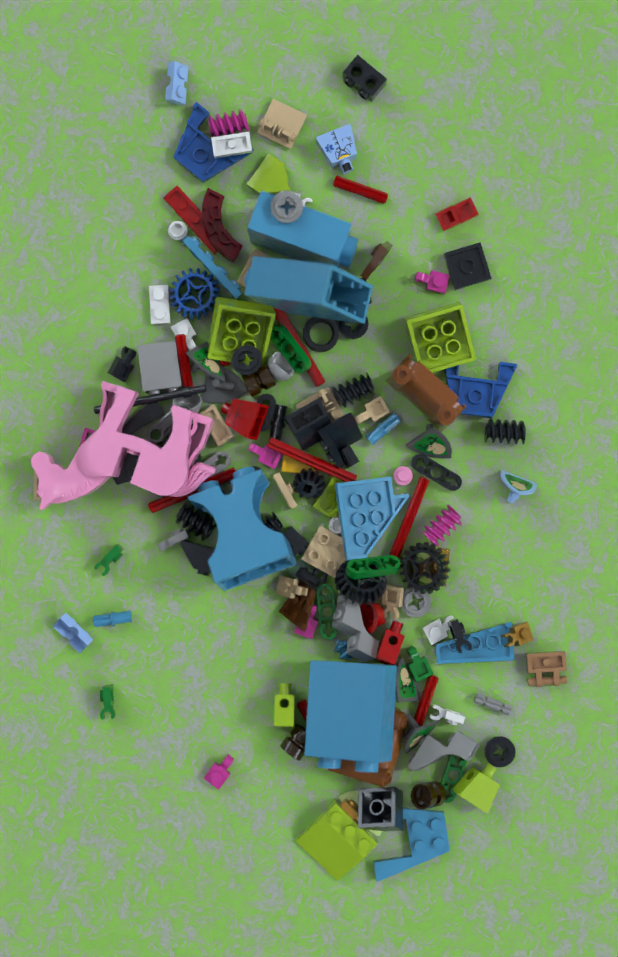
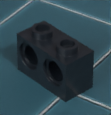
[342,55,387,102]

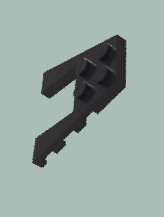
[113,402,165,485]

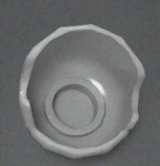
[267,351,294,381]
[171,394,202,414]

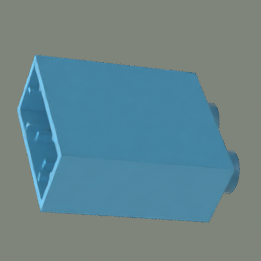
[248,190,358,268]
[244,256,373,324]
[305,660,397,772]

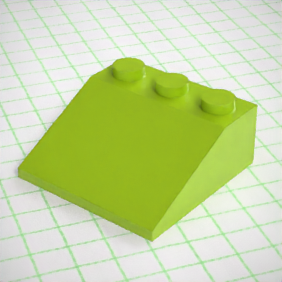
[207,297,276,365]
[404,302,476,373]
[296,799,378,881]

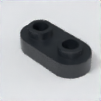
[257,394,276,432]

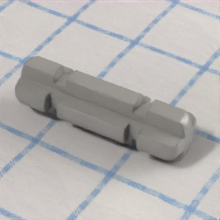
[474,693,512,715]

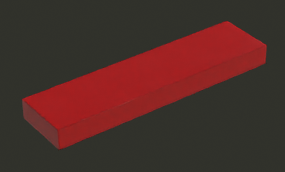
[163,185,218,255]

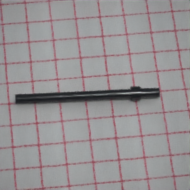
[94,385,207,414]

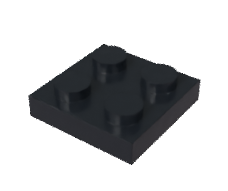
[443,242,492,291]

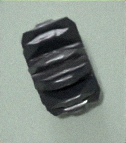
[293,467,326,501]

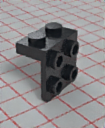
[318,413,362,468]

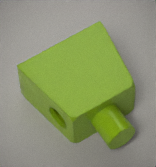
[274,683,295,727]
[452,763,500,814]

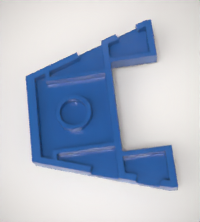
[174,102,254,183]
[444,362,517,419]

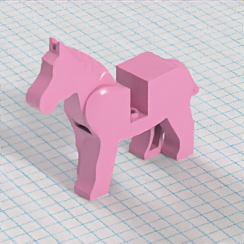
[31,381,216,510]

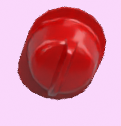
[360,602,386,634]

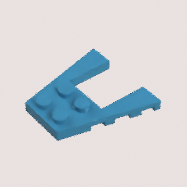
[374,807,450,882]

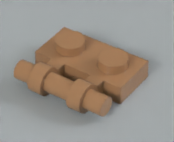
[526,651,567,687]

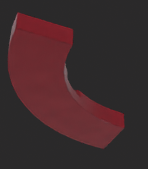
[201,188,243,263]

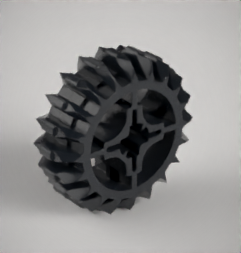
[400,542,451,594]
[335,560,387,606]

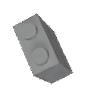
[137,341,182,396]

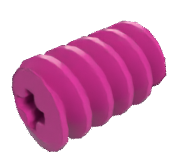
[208,109,250,137]
[420,504,462,547]

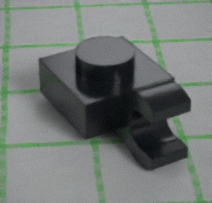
[107,346,137,382]
[447,619,472,653]

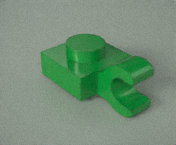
[94,544,124,576]
[406,646,433,682]
[100,684,116,720]

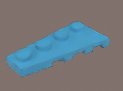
[180,236,242,299]
[435,622,514,664]

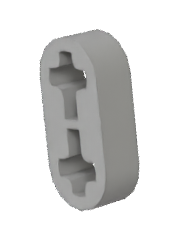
[203,452,231,477]

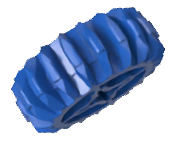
[169,268,221,320]

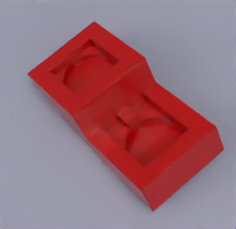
[435,197,479,231]

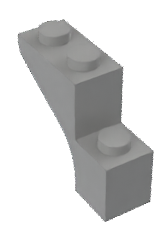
[332,594,380,663]
[407,731,480,771]

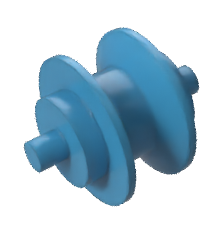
[333,639,352,660]

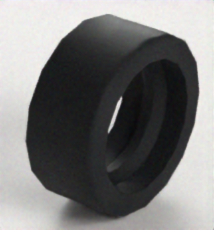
[303,317,339,352]

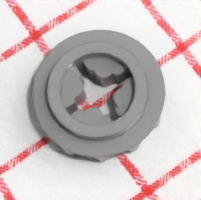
[271,191,303,224]
[401,587,431,617]

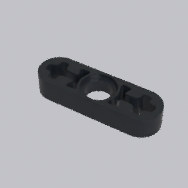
[411,454,462,491]

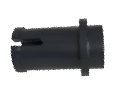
[295,567,321,590]

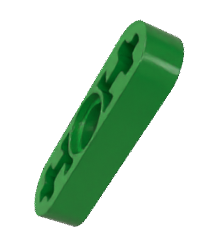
[270,324,311,373]
[345,555,401,579]
[317,583,337,640]
[440,754,467,803]

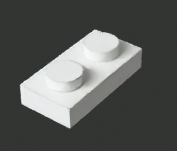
[211,132,252,158]
[149,285,171,325]

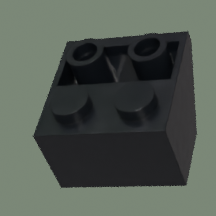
[284,398,332,451]

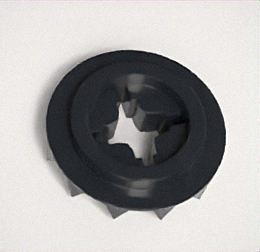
[338,316,369,339]
[231,345,263,376]
[484,736,516,767]

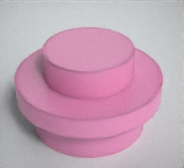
[393,466,413,485]

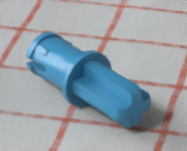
[365,413,401,445]
[93,610,132,627]

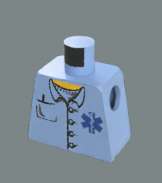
[316,124,357,174]

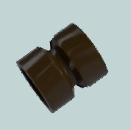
[241,363,276,397]
[280,724,306,761]
[410,781,446,810]

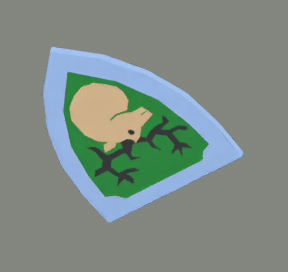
[500,470,537,503]

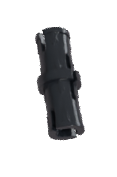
[268,404,288,442]

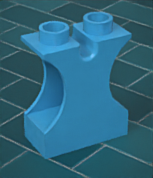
[188,467,297,591]

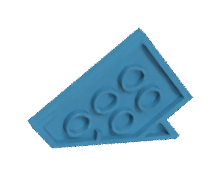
[334,477,409,561]

